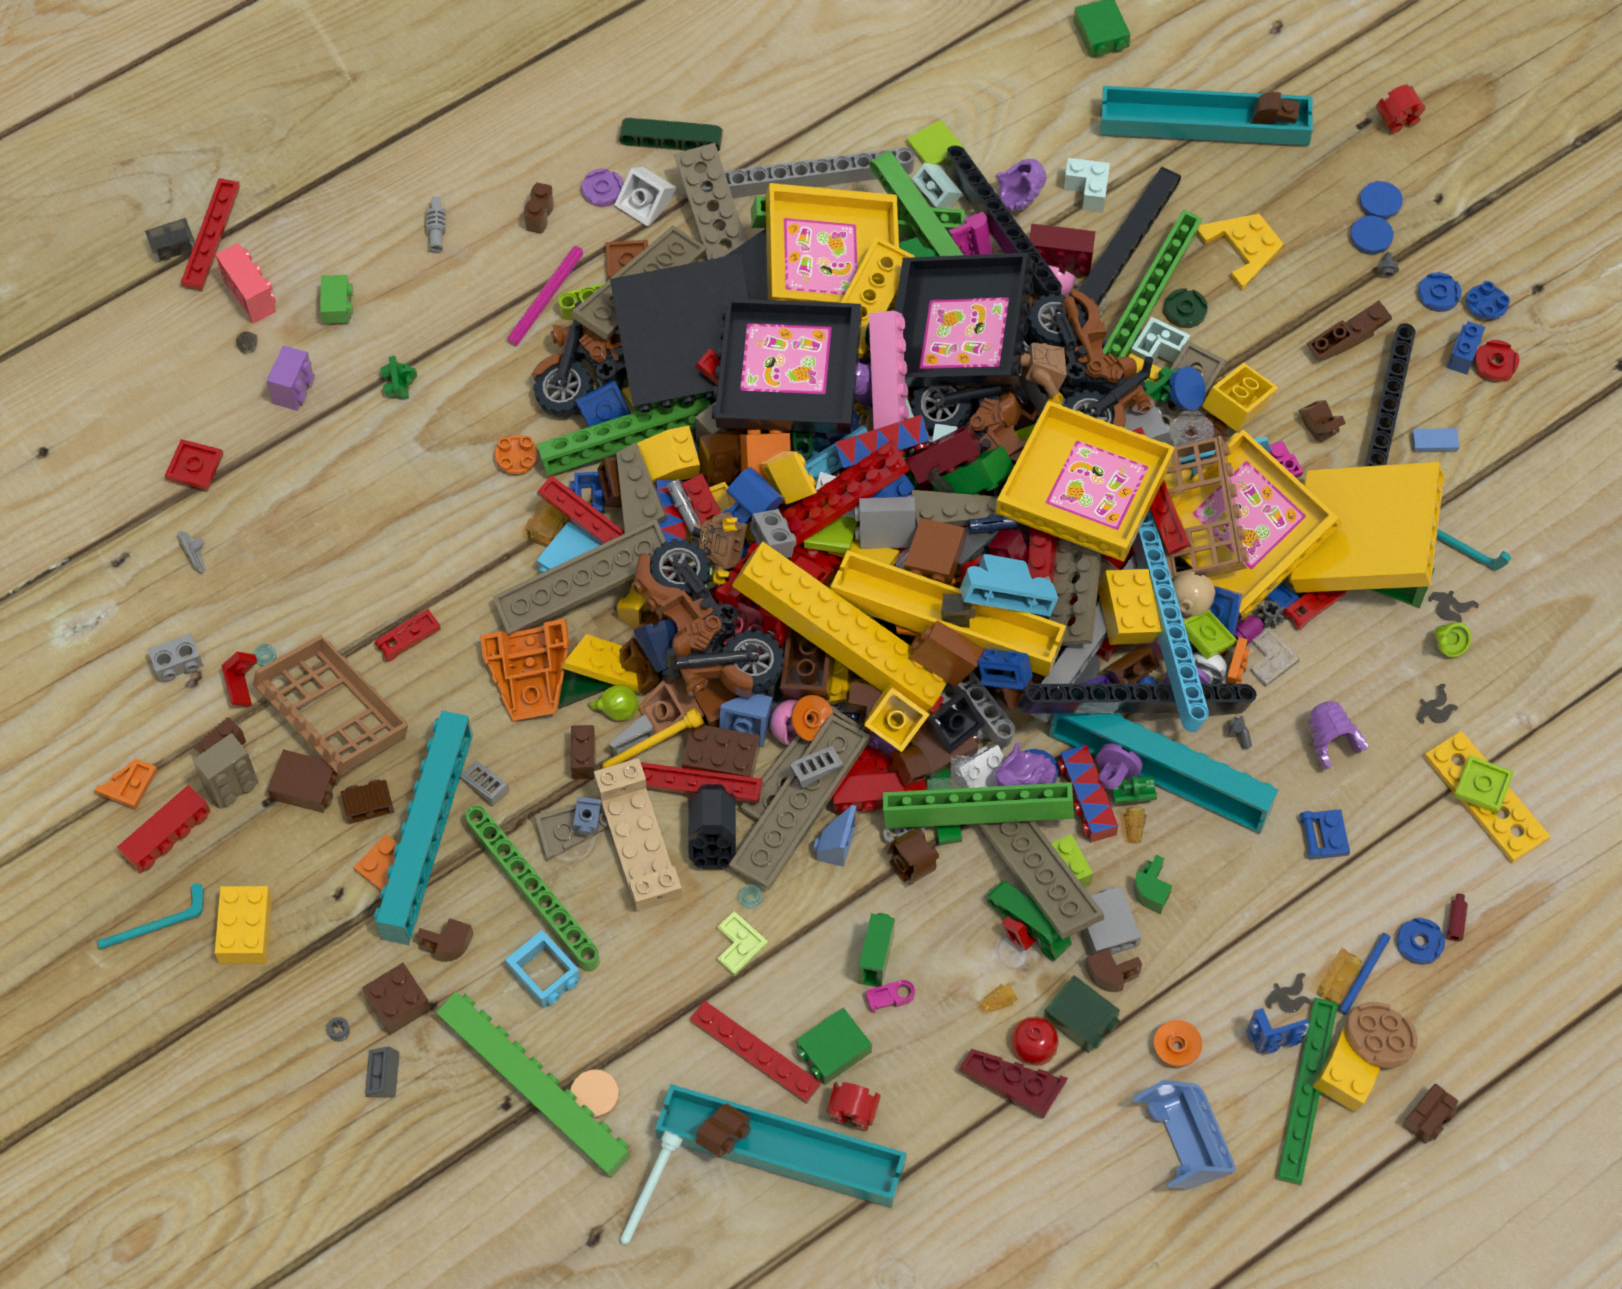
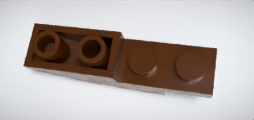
[1306,301,1392,361]

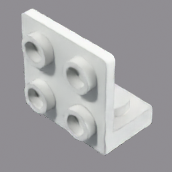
[951,744,1005,788]

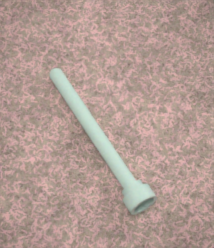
[620,1130,683,1245]

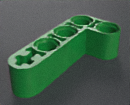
[985,880,1072,961]

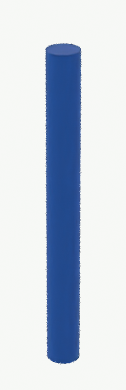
[1338,933,1391,1015]

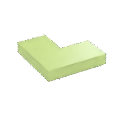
[717,911,768,976]

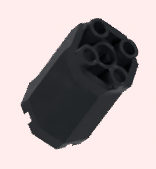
[688,784,736,870]

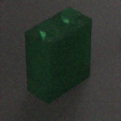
[1043,975,1120,1053]

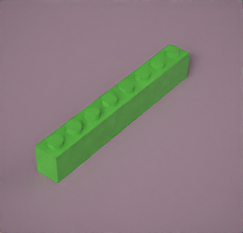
[883,782,1074,828]

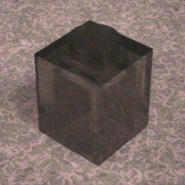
[941,593,976,628]

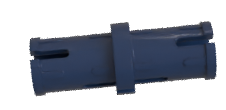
[968,514,1016,534]

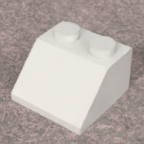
[615,167,676,226]

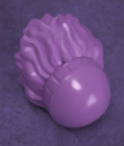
[995,158,1047,212]
[994,743,1056,786]

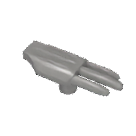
[178,531,206,572]

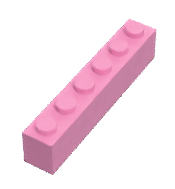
[869,311,909,430]

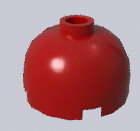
[1010,1016,1059,1066]

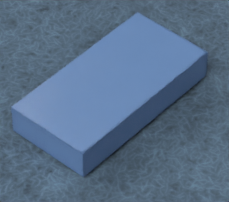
[1412,428,1459,452]

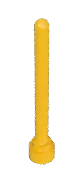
[602,707,704,769]

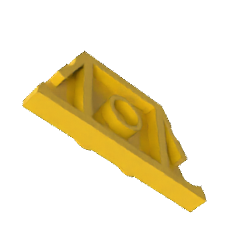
[562,634,642,693]

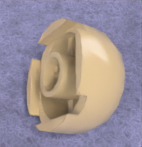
[1173,571,1215,618]

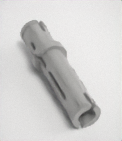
[666,479,701,545]

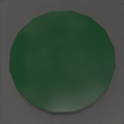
[1164,288,1207,328]

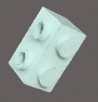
[912,163,963,209]

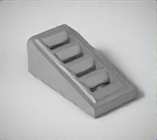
[609,714,654,757]
[790,746,844,788]
[460,760,509,807]

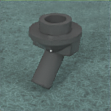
[1377,252,1399,277]
[1228,716,1252,748]

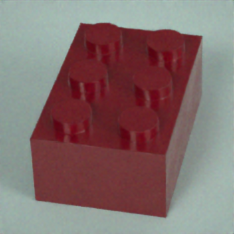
[1029,224,1096,277]
[906,423,982,484]

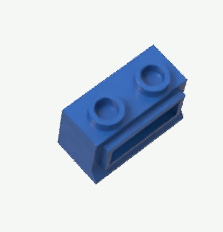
[1447,321,1485,375]
[570,472,603,514]
[977,649,1033,690]

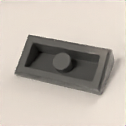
[365,1046,399,1098]

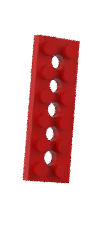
[781,440,911,546]

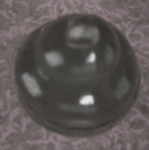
[235,331,258,353]

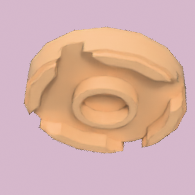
[571,1070,619,1119]

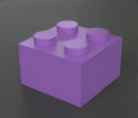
[267,345,315,411]

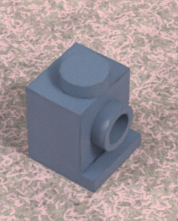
[574,797,601,835]

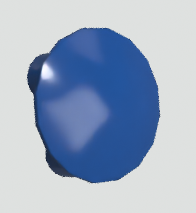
[1466,281,1510,319]

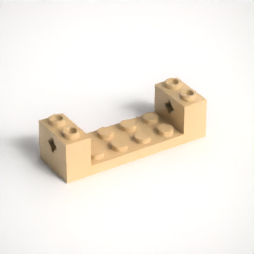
[594,758,682,912]

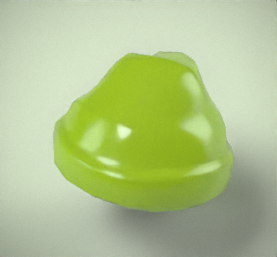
[1434,622,1472,658]
[588,685,639,721]

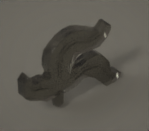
[1429,591,1479,623]
[1416,684,1458,724]
[1265,973,1310,1013]

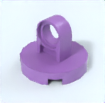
[1096,743,1143,789]

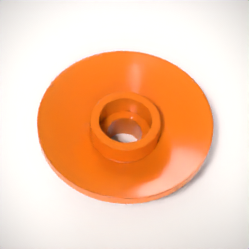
[791,695,833,742]
[1154,1020,1202,1067]

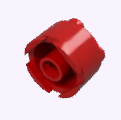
[1376,84,1426,134]
[826,1082,881,1131]

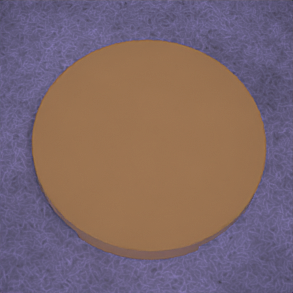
[1345,1002,1417,1068]

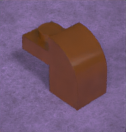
[1251,92,1300,125]
[1299,400,1346,441]
[619,638,660,694]
[845,681,881,735]
[887,745,932,786]
[416,918,473,962]
[1085,949,1142,992]

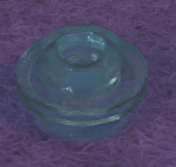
[253,644,277,666]
[739,885,763,908]

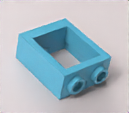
[505,930,581,1008]

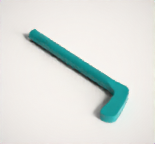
[1437,529,1511,571]
[97,883,204,949]

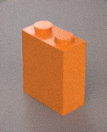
[740,429,790,482]

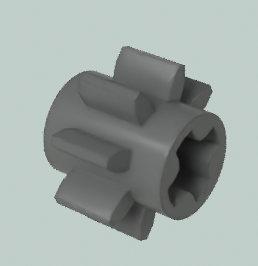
[1257,600,1285,629]

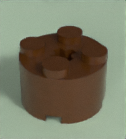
[886,828,939,885]

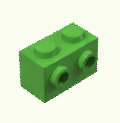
[320,275,353,324]

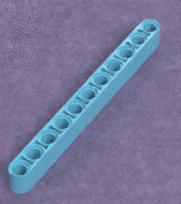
[1132,510,1209,732]

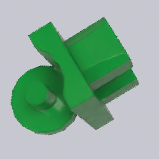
[381,355,417,400]
[1144,366,1177,406]
[1112,776,1157,805]

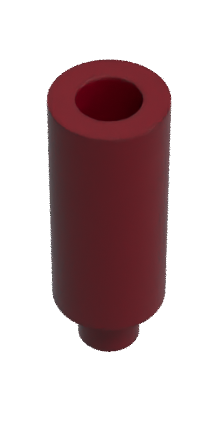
[1446,893,1468,942]

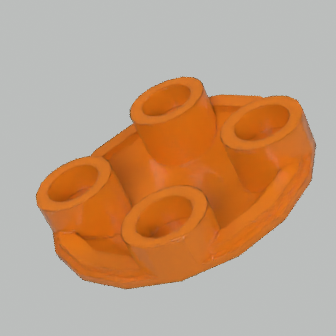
[494,435,538,475]

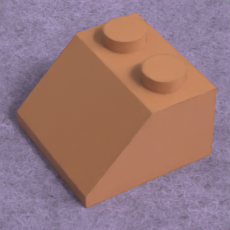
[639,679,704,743]

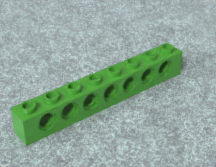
[537,398,711,476]

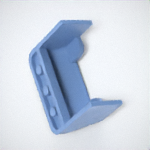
[1133,1080,1235,1189]

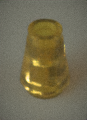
[1123,807,1147,843]
[980,983,1018,1013]

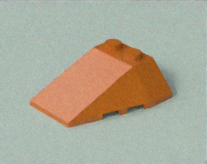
[480,619,569,721]

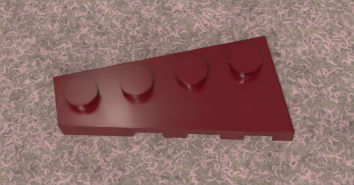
[959,1049,1068,1119]

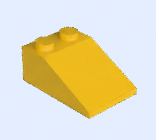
[637,426,700,484]
[1312,1026,1381,1112]

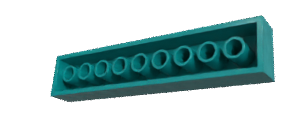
[374,710,473,945]

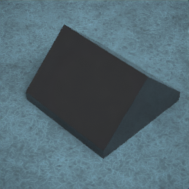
[926,689,985,753]

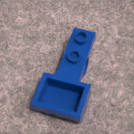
[720,467,785,525]

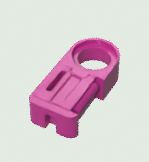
[866,980,915,1014]

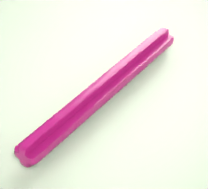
[508,246,583,346]

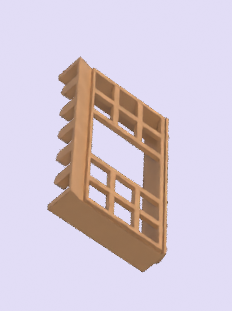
[1151,435,1249,582]
[253,635,408,777]

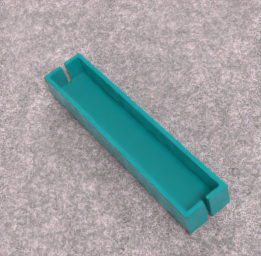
[1100,86,1313,145]
[1049,713,1278,834]
[655,1084,907,1208]

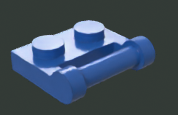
[1299,809,1350,860]

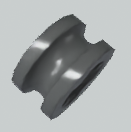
[327,1017,350,1042]

